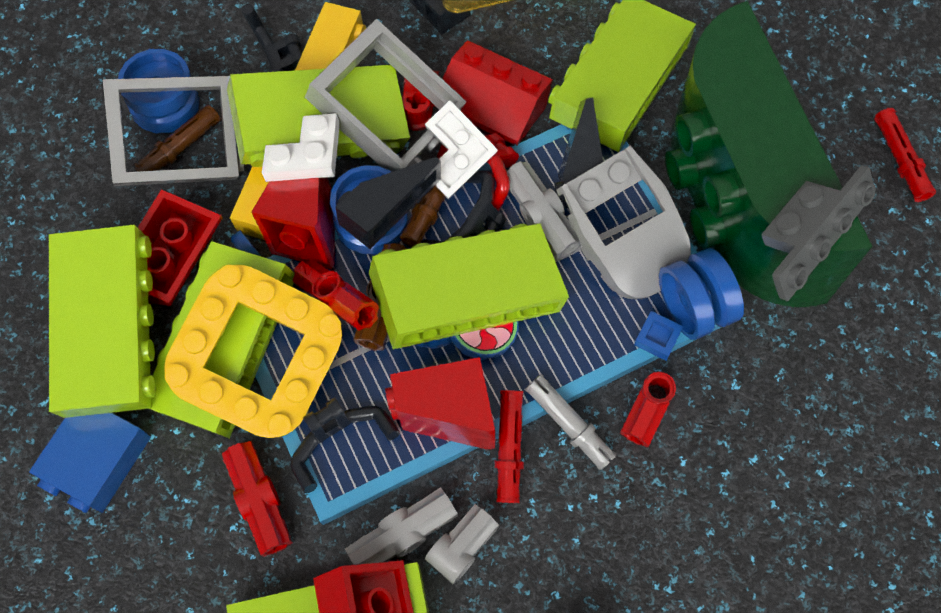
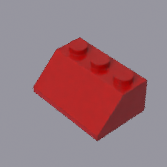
[432,40,553,146]
[138,189,222,306]
[313,560,414,613]

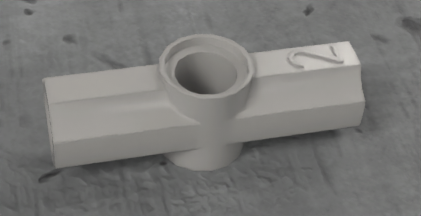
[507,161,581,259]
[345,487,458,565]

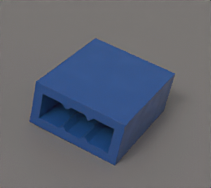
[29,413,151,513]

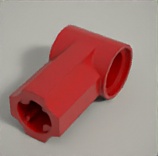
[620,372,676,447]

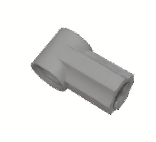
[425,504,499,585]

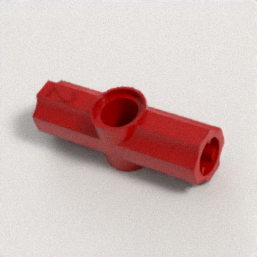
[293,259,380,331]
[222,441,293,557]

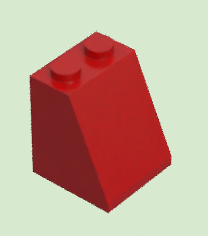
[251,177,335,269]
[385,357,495,450]

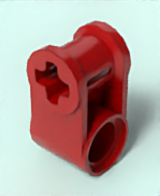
[402,70,440,131]

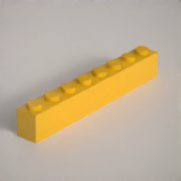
[230,2,366,240]

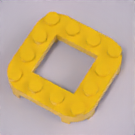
[164,265,342,438]

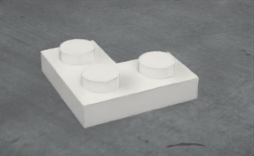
[425,100,498,199]
[262,113,340,182]

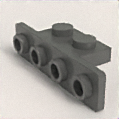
[761,165,876,301]

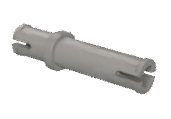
[524,374,616,470]

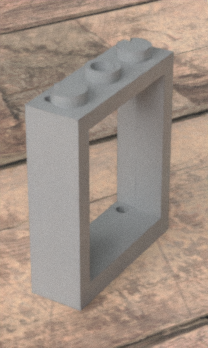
[305,19,466,172]
[103,76,244,186]

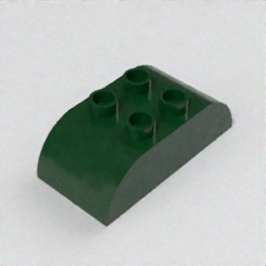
[665,1,872,307]

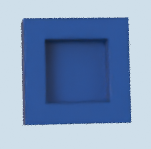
[634,311,684,361]

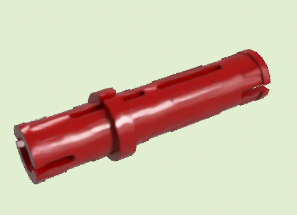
[874,108,937,202]
[495,390,524,503]

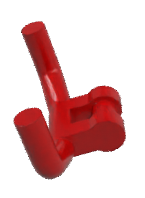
[437,133,519,211]

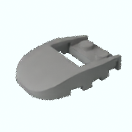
[556,146,691,300]

